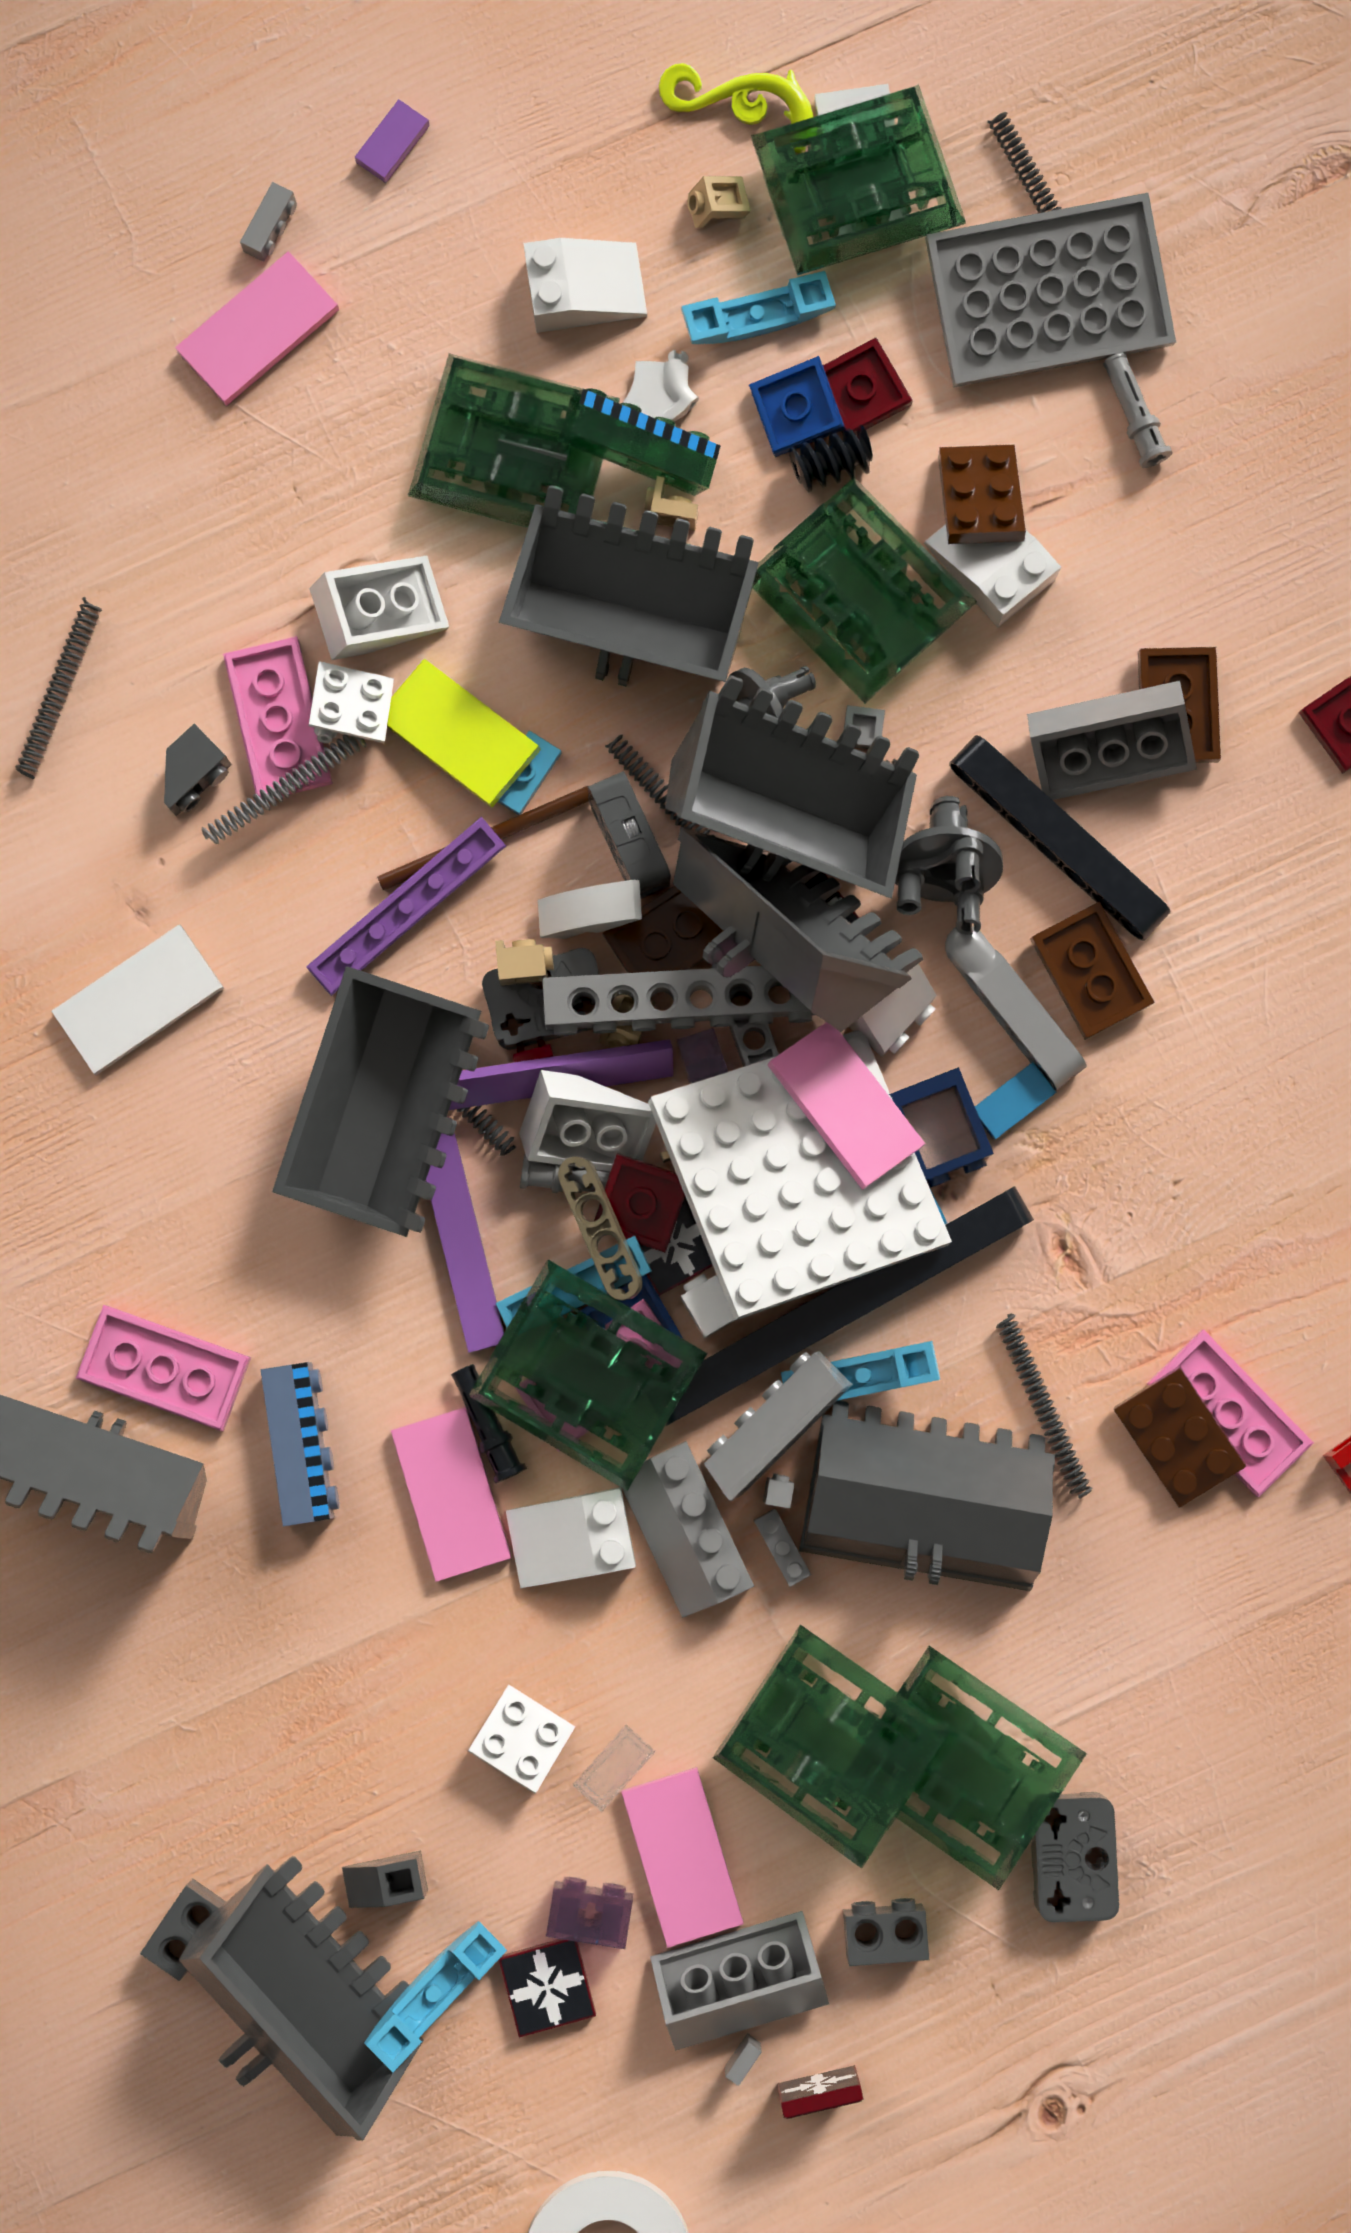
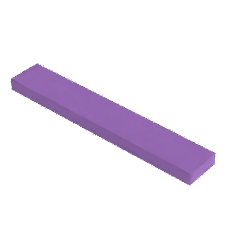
[306,817,506,996]
[449,1039,673,1110]
[426,1117,507,1353]

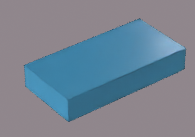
[975,1062,1057,1140]

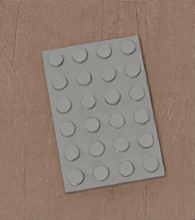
[925,193,1176,388]

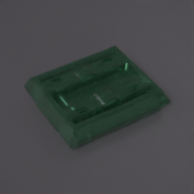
[751,84,966,276]
[408,353,620,528]
[752,477,977,704]
[469,1259,708,1491]
[713,1624,952,1868]
[842,1646,1087,1890]

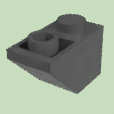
[164,723,232,816]
[342,1850,428,1908]

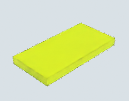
[387,658,541,808]

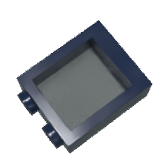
[889,1067,994,1188]

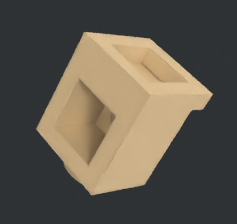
[495,939,554,986]

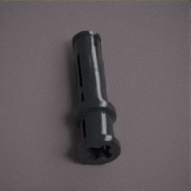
[451,1364,527,1484]

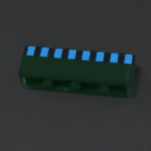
[558,388,721,496]

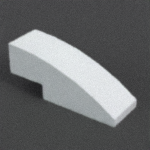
[538,880,642,939]

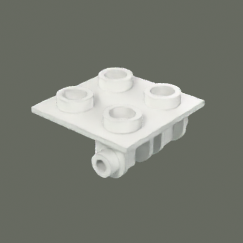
[308,661,394,743]
[468,1685,575,1794]

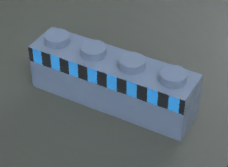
[260,1362,340,1527]

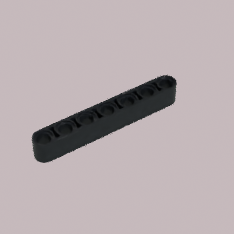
[949,735,1170,941]

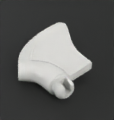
[611,350,699,432]

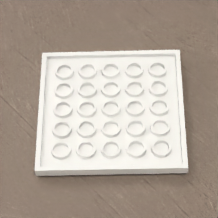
[648,1030,952,1320]

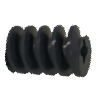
[789,424,873,493]

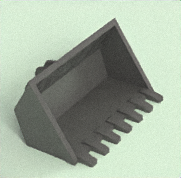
[499,486,759,687]
[665,676,919,899]
[673,827,923,1032]
[272,966,489,1237]
[0,1395,207,1553]
[799,1400,1055,1591]
[179,1856,424,2141]

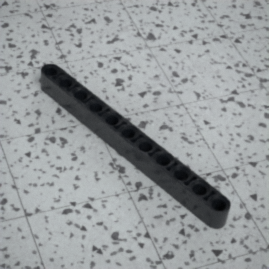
[646,1186,1034,1427]

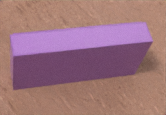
[355,99,430,183]

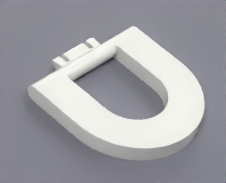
[528,2171,689,2233]

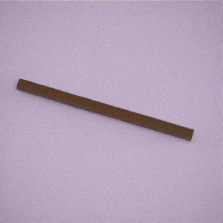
[377,786,589,890]

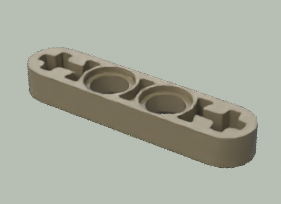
[558,1156,643,1300]

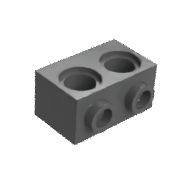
[140,1879,226,1981]
[843,1898,929,1966]

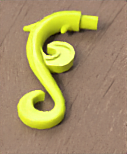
[659,63,813,153]

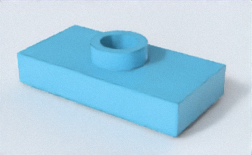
[498,730,562,815]

